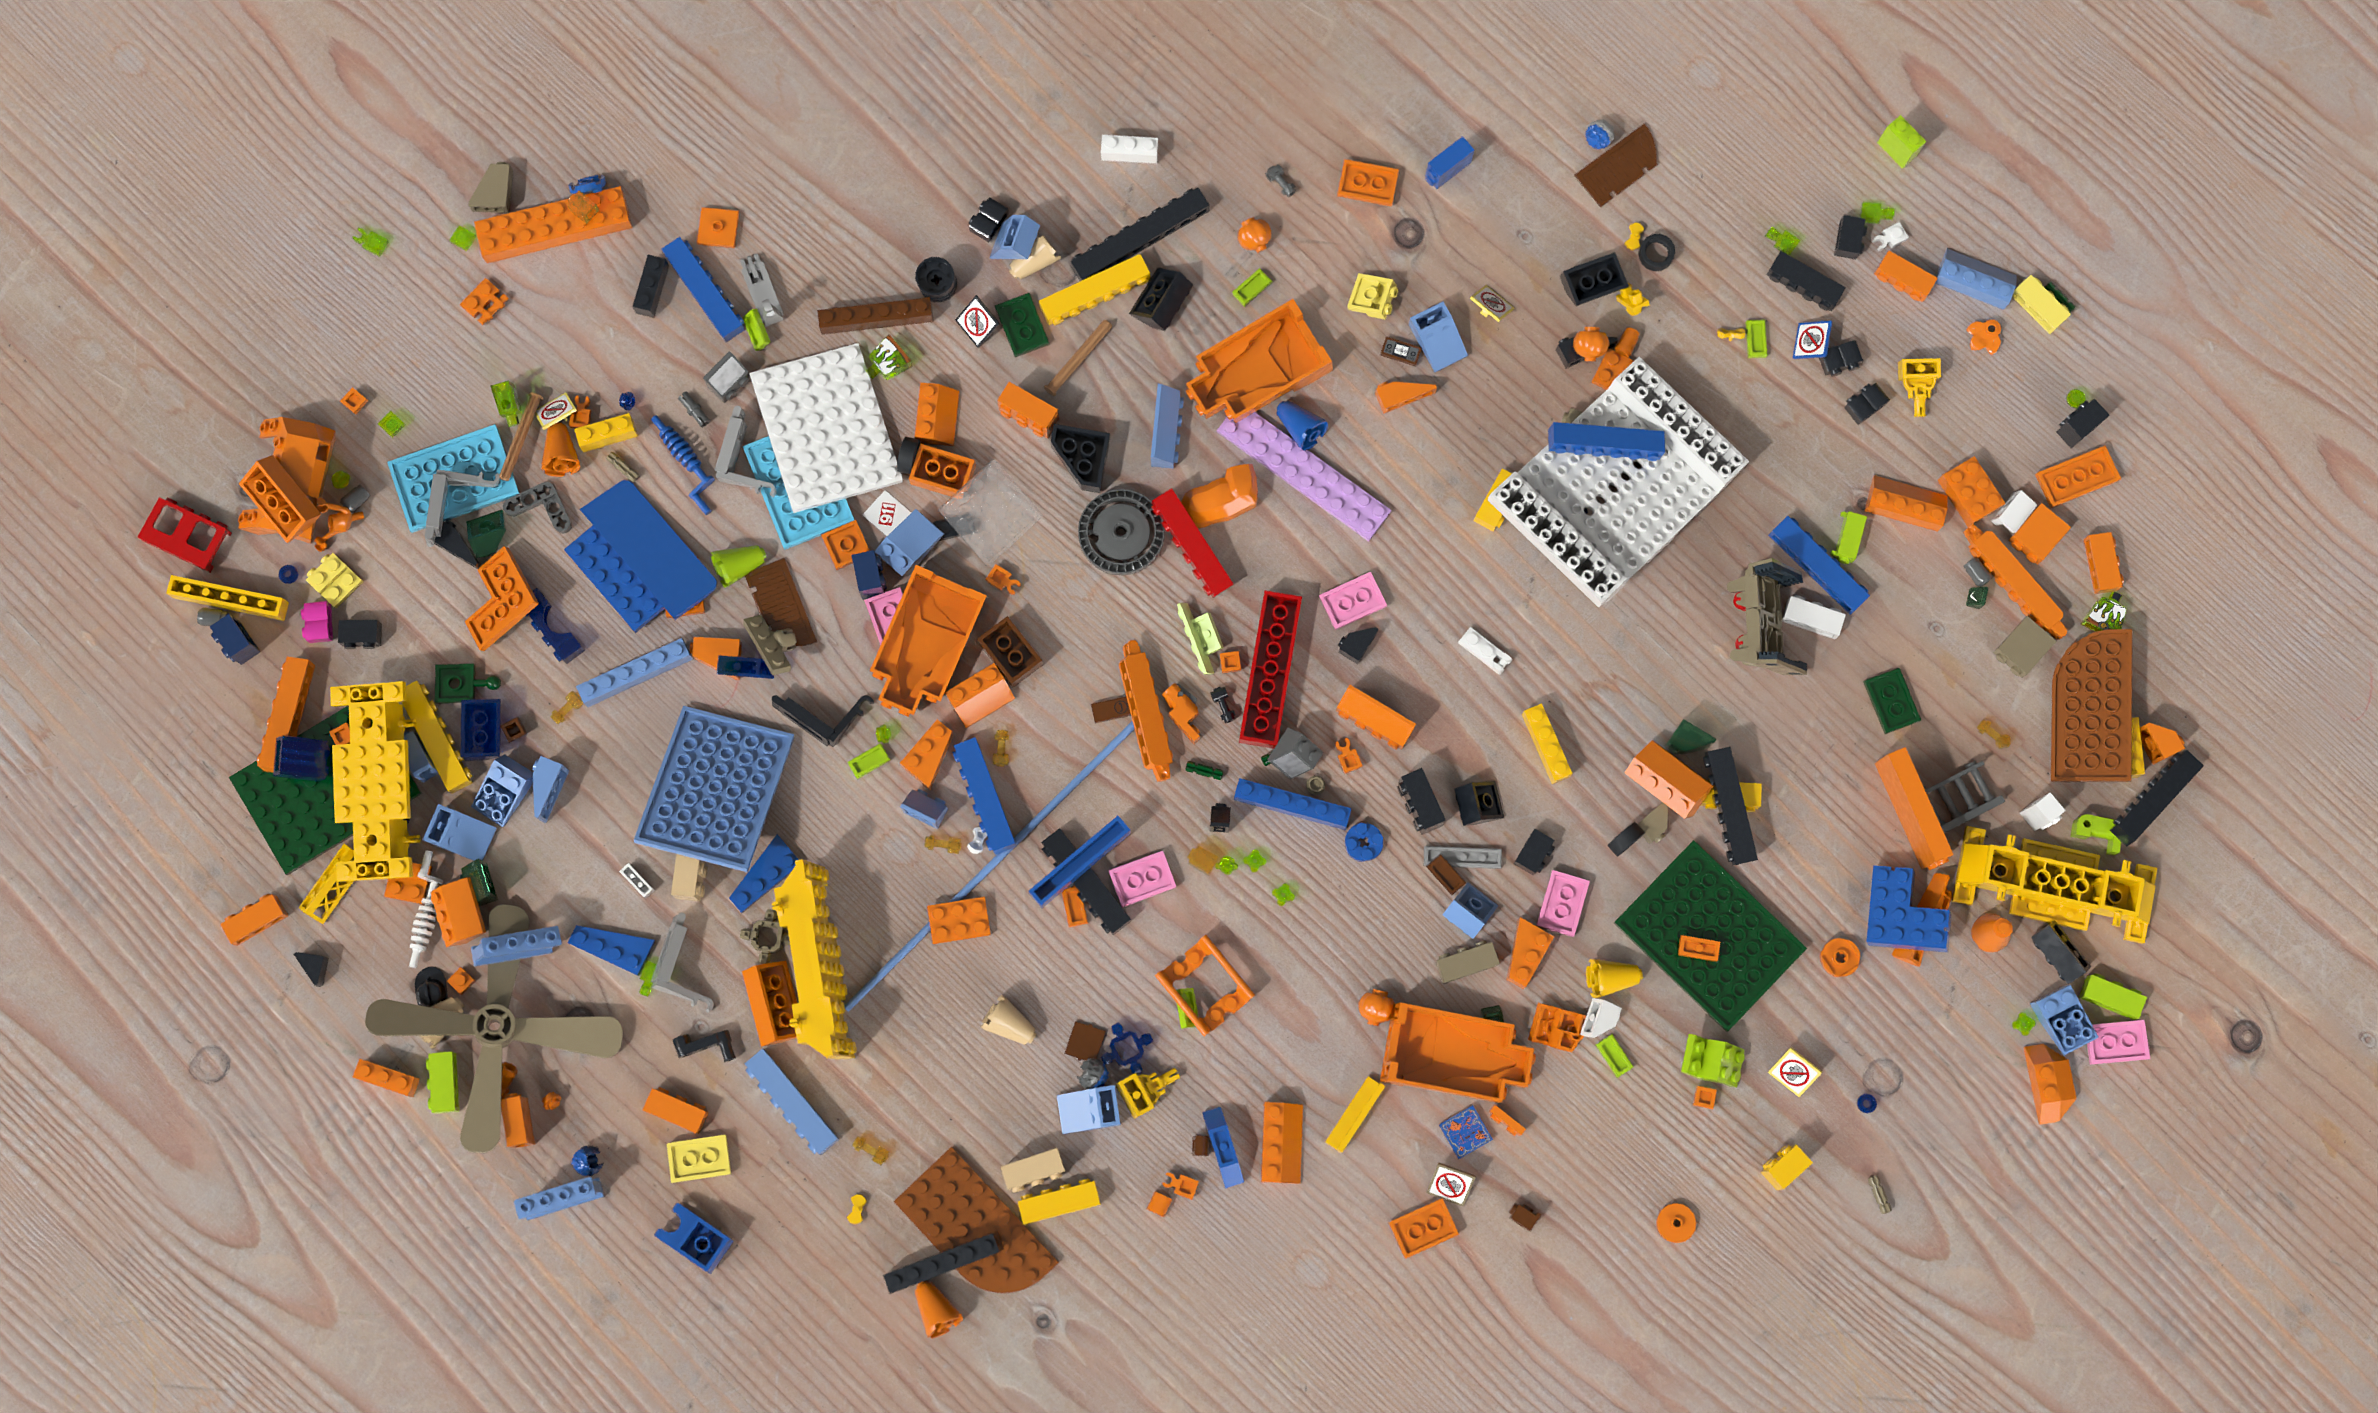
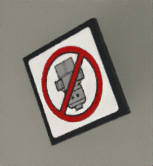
[955,295,1000,348]

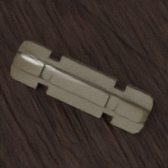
[607,452,639,482]
[1868,1175,1892,1214]

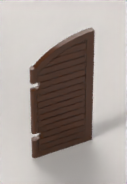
[1574,123,1658,207]
[745,558,817,646]

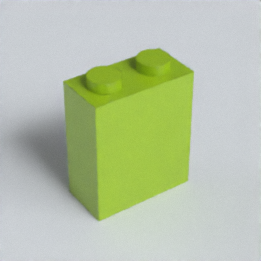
[1877,115,1926,169]

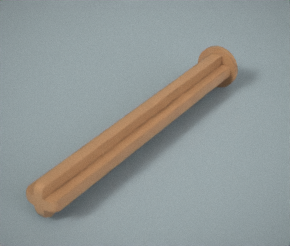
[1044,320,1112,397]
[499,392,544,481]

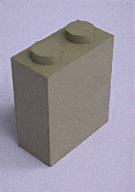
[1993,616,2057,678]

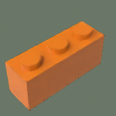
[1874,250,1938,302]
[2083,532,2124,594]
[220,894,288,946]
[352,1059,420,1097]
[642,1087,709,1134]

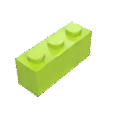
[2078,973,2147,1020]
[426,1051,460,1114]

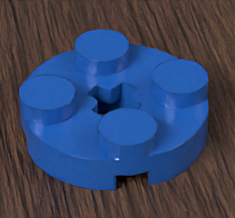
[568,175,607,197]
[1345,823,1383,862]

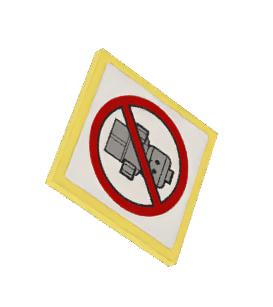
[1470,285,1515,322]
[535,393,577,430]
[1768,1047,1822,1097]

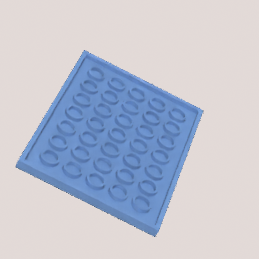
[634,706,794,872]

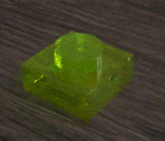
[449,225,477,252]
[377,411,405,438]

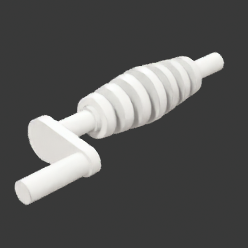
[409,850,444,968]

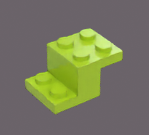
[1681,1034,1745,1088]

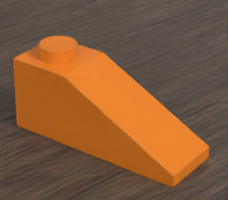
[1375,382,1437,414]

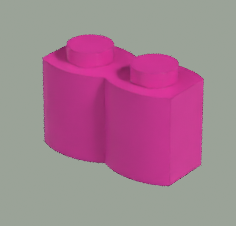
[301,601,333,643]

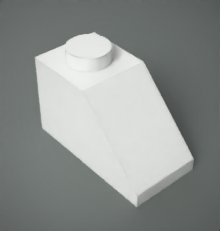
[1580,998,1622,1038]

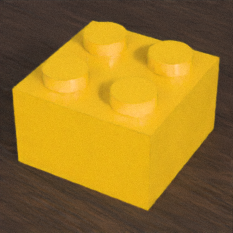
[1760,1145,1813,1190]

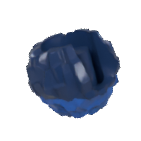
[571,1145,604,1176]

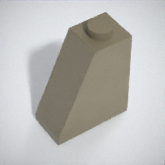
[468,162,513,213]

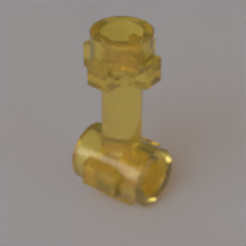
[550,691,584,724]
[1976,719,2011,749]
[993,730,1009,767]
[924,835,962,854]
[852,1136,889,1166]

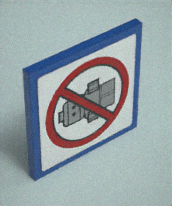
[1793,321,1832,359]

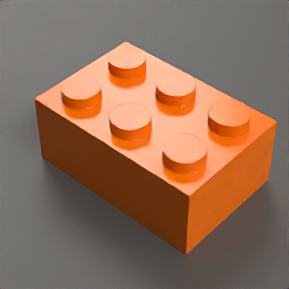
[997,382,1059,438]
[909,444,976,501]
[1937,456,2006,527]

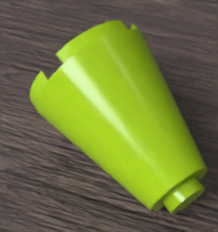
[711,545,766,588]

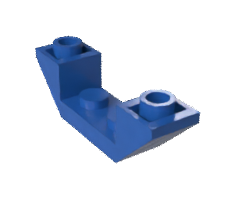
[1202,1107,1244,1188]

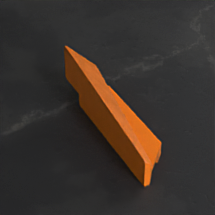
[1892,873,1952,967]

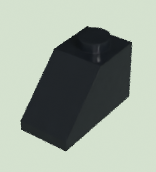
[1338,627,1379,664]
[1210,803,1231,833]

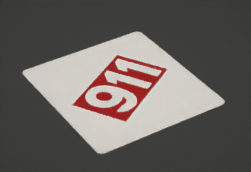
[863,491,911,536]

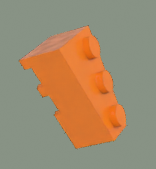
[900,719,953,791]
[1506,917,1554,989]

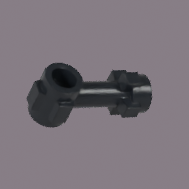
[1210,687,1236,723]

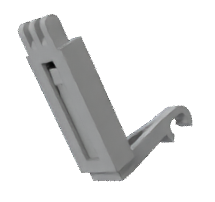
[740,253,784,327]
[715,406,776,498]
[425,470,500,547]
[651,912,713,1013]

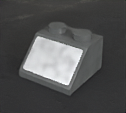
[703,351,750,403]
[1267,728,1324,779]

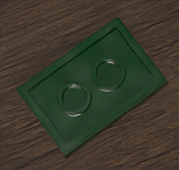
[995,293,1050,358]
[1863,668,1922,734]

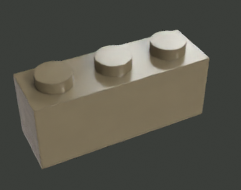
[1435,940,1500,984]

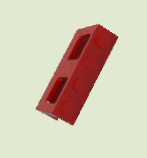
[137,497,232,573]

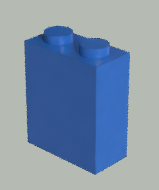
[1425,136,1474,189]

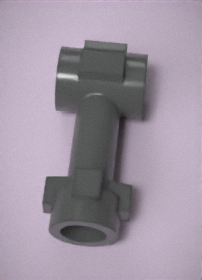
[1265,164,1296,198]

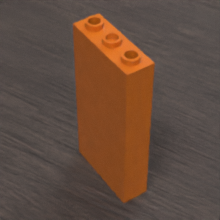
[1874,747,1954,871]

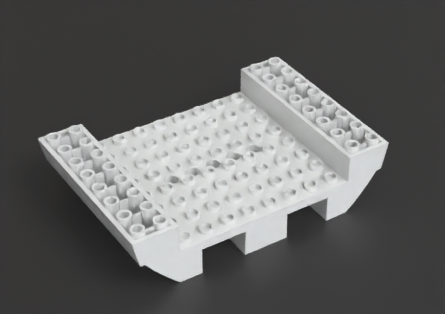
[1488,357,1749,608]

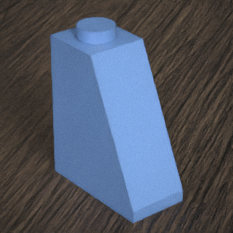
[404,731,439,783]

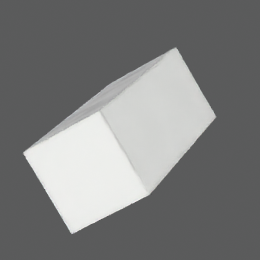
[619,863,655,899]

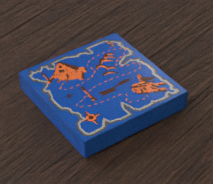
[1439,1105,1493,1159]

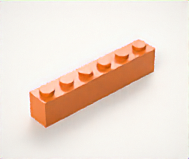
[257,656,315,774]

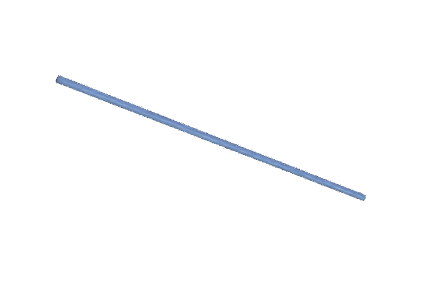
[844,721,1134,1012]

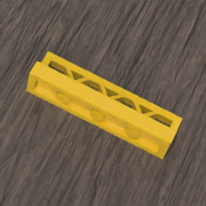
[299,844,354,924]
[1325,1076,1385,1153]

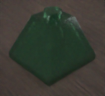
[466,509,506,558]
[1666,719,1716,755]

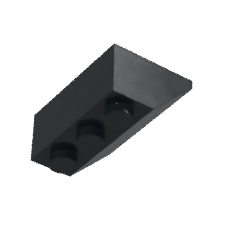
[1559,252,1629,306]
[1129,267,1193,331]

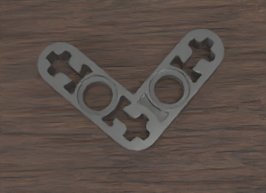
[503,482,572,534]

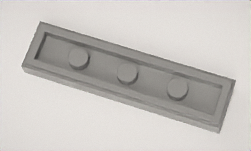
[1423,846,1502,869]

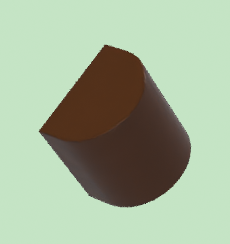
[500,717,527,743]
[1192,1135,1209,1156]

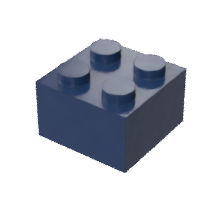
[852,550,887,600]
[210,614,261,665]

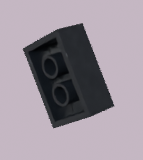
[1397,768,1446,835]

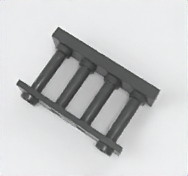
[1924,761,2005,833]

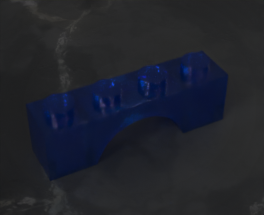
[525,588,585,664]

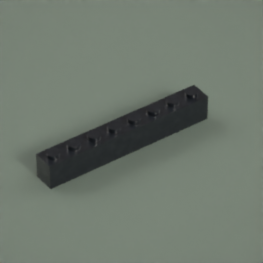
[1070,187,1210,281]

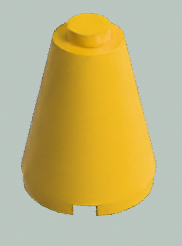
[1586,959,1643,998]

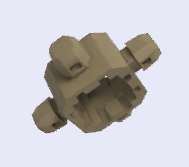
[740,909,790,964]

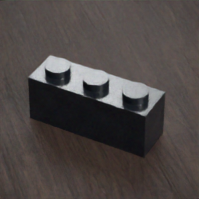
[632,255,669,318]
[2031,920,2092,984]

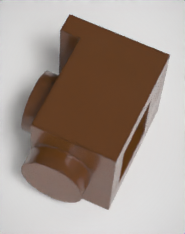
[1508,1203,1541,1232]

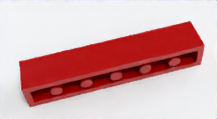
[1151,488,1234,598]

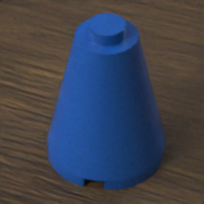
[1277,400,1328,451]

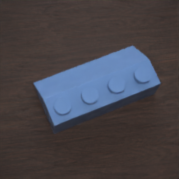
[1935,249,2017,310]
[1151,384,1184,469]

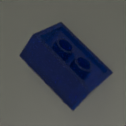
[461,699,501,761]

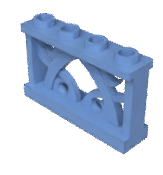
[471,926,562,967]
[514,1177,605,1220]

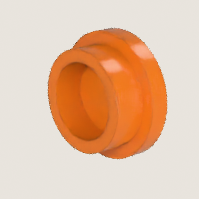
[542,1092,561,1110]

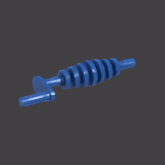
[651,415,715,515]

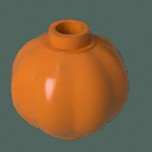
[1237,217,1272,253]
[1573,327,1609,362]
[1358,989,1395,1026]

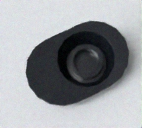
[415,967,448,1007]

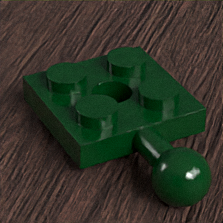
[435,664,501,704]

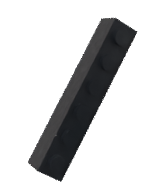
[1703,746,1758,866]
[2110,750,2204,847]
[1041,828,1131,935]
[883,1231,1004,1294]

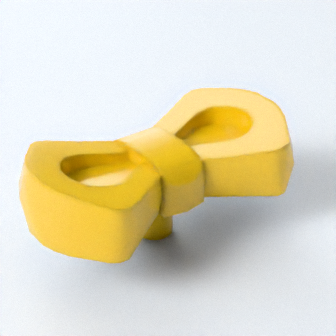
[1625,223,1644,250]
[1717,328,1746,341]
[847,1194,867,1224]

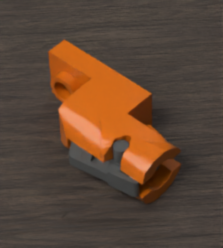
[1162,683,1200,744]

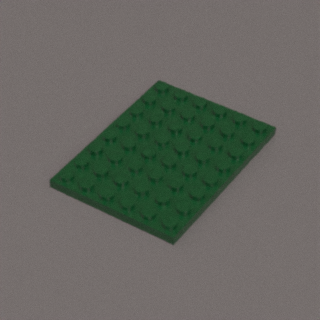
[229,706,422,875]
[1614,840,1807,1032]

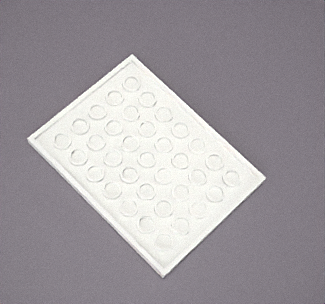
[749,343,903,513]

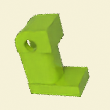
[2070,814,2121,856]

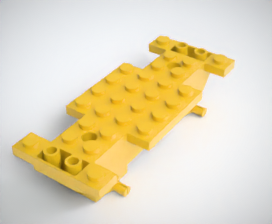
[330,681,421,882]
[1952,826,2157,944]
[771,859,857,1060]

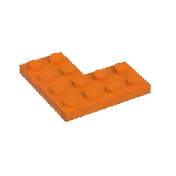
[465,546,539,651]

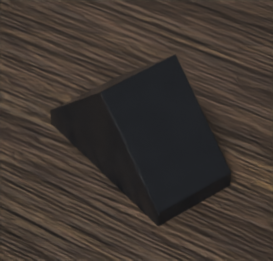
[293,952,329,987]

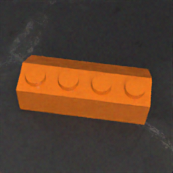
[239,455,321,543]
[1864,475,1948,532]
[1336,685,1416,750]
[1624,740,1714,819]
[742,960,797,1047]
[1261,1102,1303,1184]

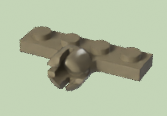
[743,615,797,676]

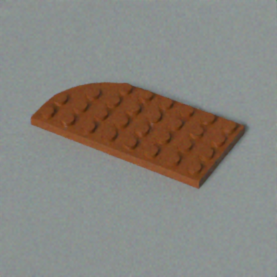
[2051,629,2133,782]
[893,1147,1059,1293]

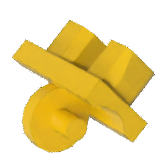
[1616,283,1650,316]

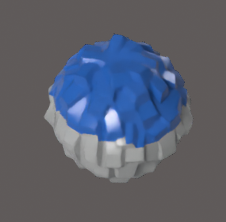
[1585,120,1614,150]

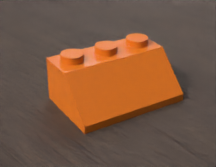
[915,382,960,446]
[945,663,1015,728]
[430,877,486,947]

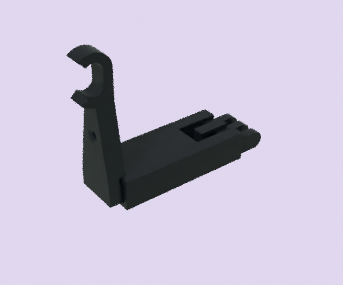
[771,695,874,747]

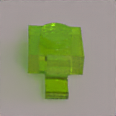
[1860,202,1895,224]
[1765,227,1801,256]
[639,961,657,997]

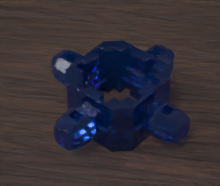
[1101,1022,1153,1075]

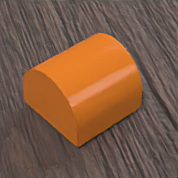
[1147,1191,1172,1217]

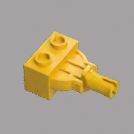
[1898,358,1941,417]
[1115,1068,1180,1119]

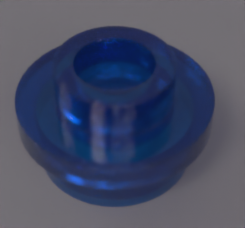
[619,392,636,411]
[278,565,298,584]
[1857,1094,1877,1114]

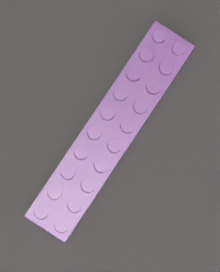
[1217,412,1391,541]

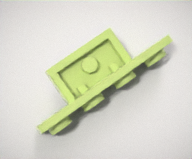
[1177,603,1224,675]

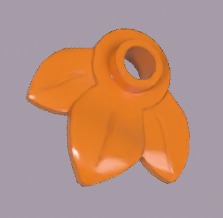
[1966,319,2001,355]

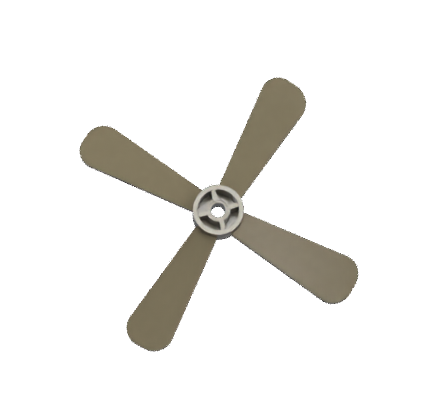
[365,904,623,1153]

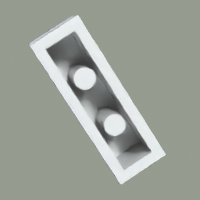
[1101,135,1158,164]
[1782,595,1846,639]
[2020,793,2065,831]

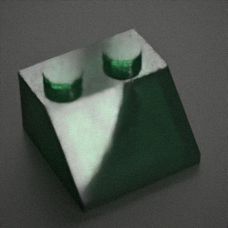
[460,859,498,906]

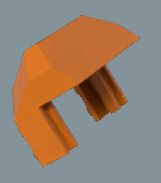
[238,417,336,544]

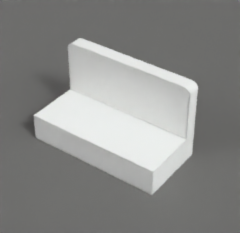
[1991,490,2037,533]

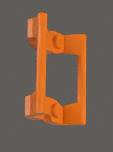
[1155,935,1255,1037]

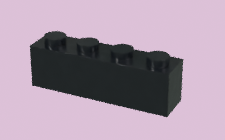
[1766,251,1846,312]

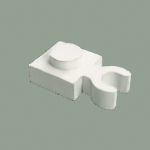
[1872,222,1909,251]

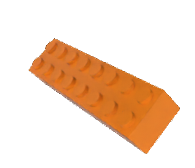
[474,186,632,263]

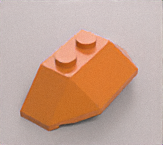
[2023,1044,2077,1125]

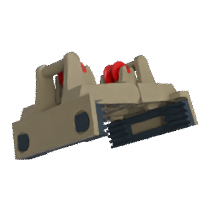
[1727,558,1807,675]

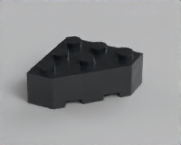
[1051,424,1110,493]

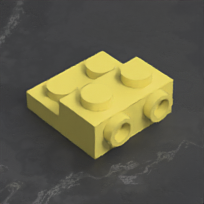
[1347,273,1398,320]
[306,553,363,608]

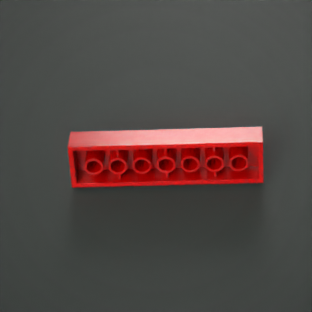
[1239,590,1302,749]

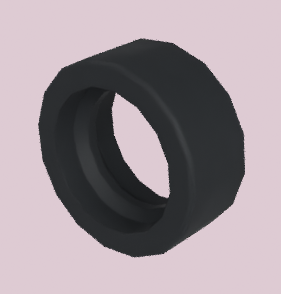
[1638,234,1675,272]
[897,437,921,474]
[1607,822,1645,857]

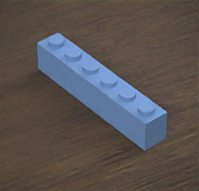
[576,638,693,707]
[745,1048,839,1155]

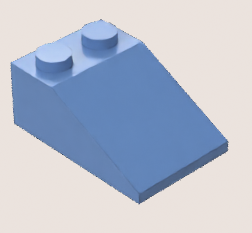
[875,509,944,577]
[533,756,569,823]

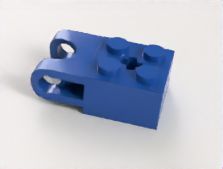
[654,1203,734,1275]

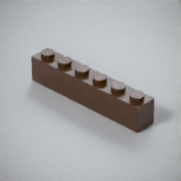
[817,297,934,335]

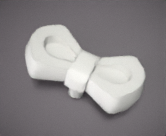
[967,827,988,854]

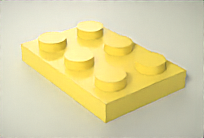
[667,1135,731,1183]

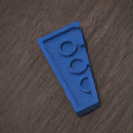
[729,834,799,913]
[567,925,656,976]

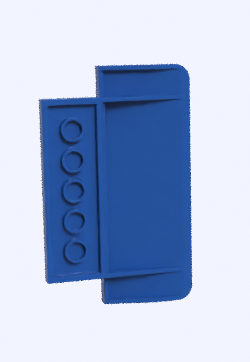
[564,480,717,633]

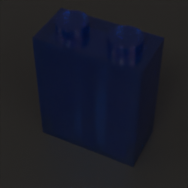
[273,736,330,781]

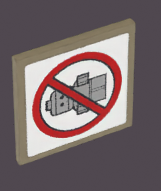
[1426,1162,1476,1206]

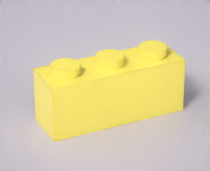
[2012,275,2071,334]

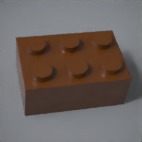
[977,616,1043,688]

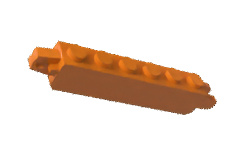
[1963,524,2067,640]
[1118,640,1173,782]

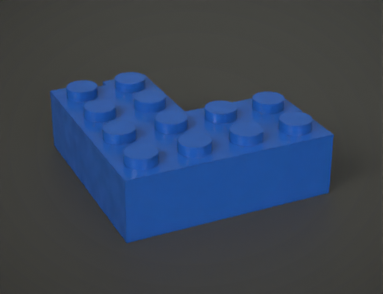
[1866,865,1952,952]

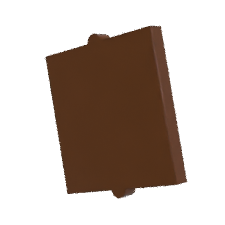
[1064,1021,1106,1061]

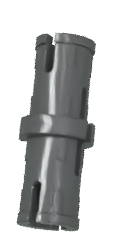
[678,391,711,428]

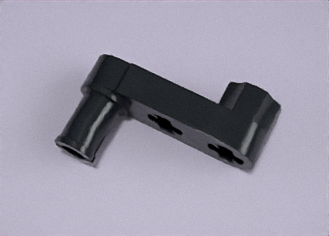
[672,1030,736,1062]

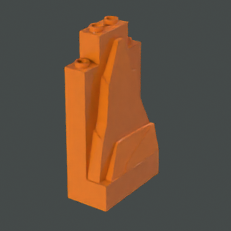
[1185,299,1333,423]
[870,565,987,717]
[1380,1003,1536,1103]

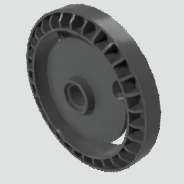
[1078,489,1164,576]

